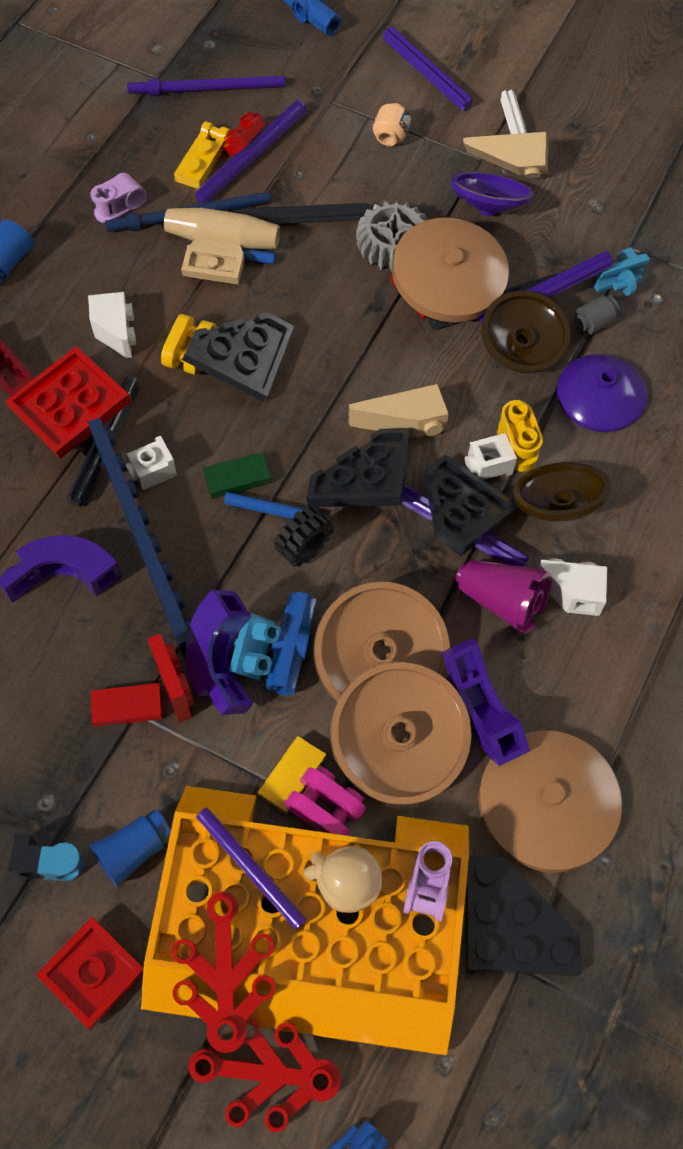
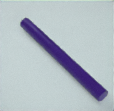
[196,807,307,930]

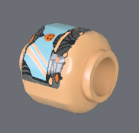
[373,103,411,146]

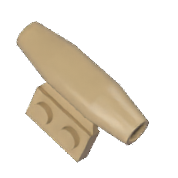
[164,208,280,285]

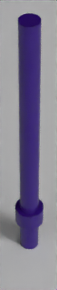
[127,76,285,96]

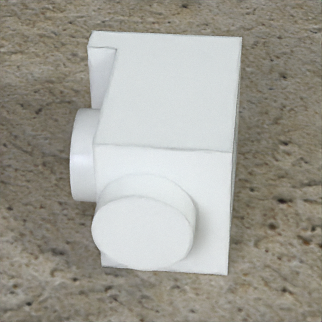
[465,433,517,480]
[126,436,177,490]

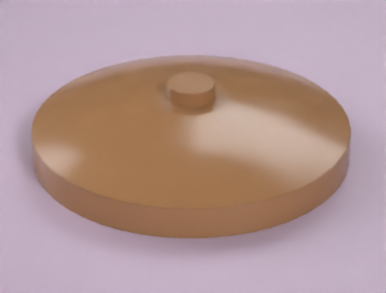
[392,218,509,322]
[314,582,450,701]
[330,662,471,804]
[478,730,622,873]

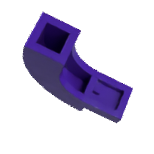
[0,535,122,603]
[186,590,253,715]
[441,638,530,766]

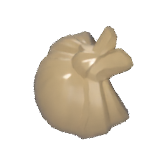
[304,846,382,913]

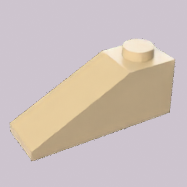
[463,132,548,178]
[348,384,448,437]

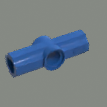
[282,0,342,37]
[266,592,316,696]

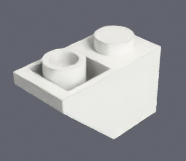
[88,292,136,358]
[538,558,607,616]

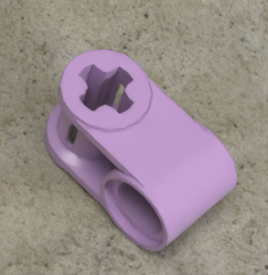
[91,173,147,223]
[403,841,452,922]

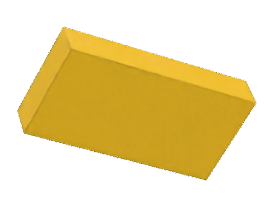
[257,736,326,815]

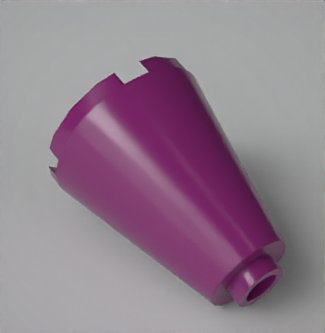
[456,560,552,634]

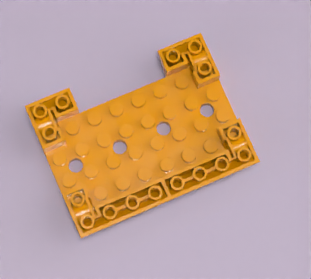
[141,786,469,1056]

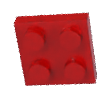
[147,633,194,723]
[36,917,144,1031]

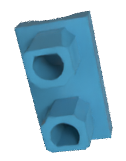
[594,247,650,296]
[229,613,281,681]

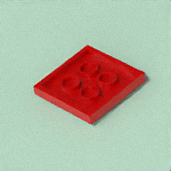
[5,346,132,459]

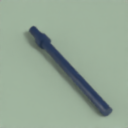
[105,191,271,232]

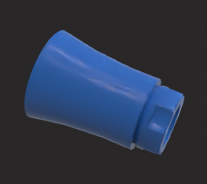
[0,219,35,283]
[89,809,171,888]

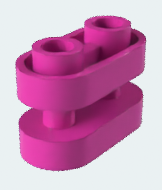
[283,766,366,836]

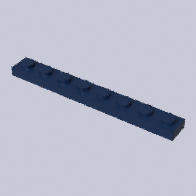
[88,418,191,655]

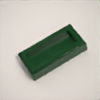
[203,452,272,499]

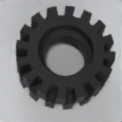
[273,505,334,567]

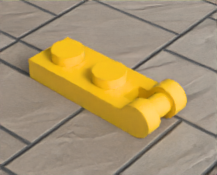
[174,121,231,189]

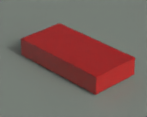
[91,683,163,727]

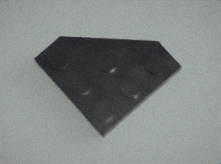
[182,312,294,401]
[306,428,412,507]
[424,454,519,556]
[466,856,582,976]

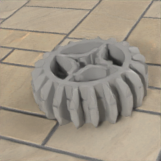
[356,200,427,272]

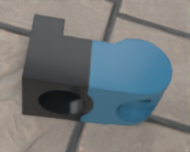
[8,834,85,881]

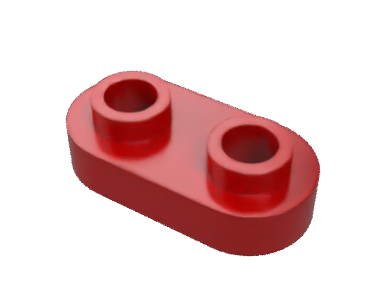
[223,111,265,156]

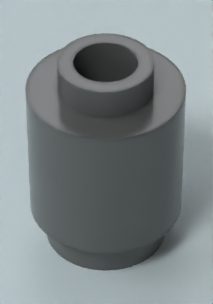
[574,295,620,335]

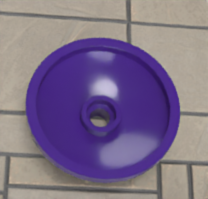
[451,171,534,216]
[557,354,648,432]

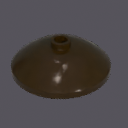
[481,291,571,374]
[513,462,611,522]

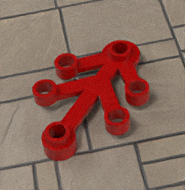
[172,892,277,1053]
[188,1016,341,1132]

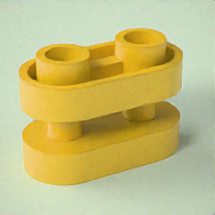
[161,314,216,376]
[497,400,543,472]

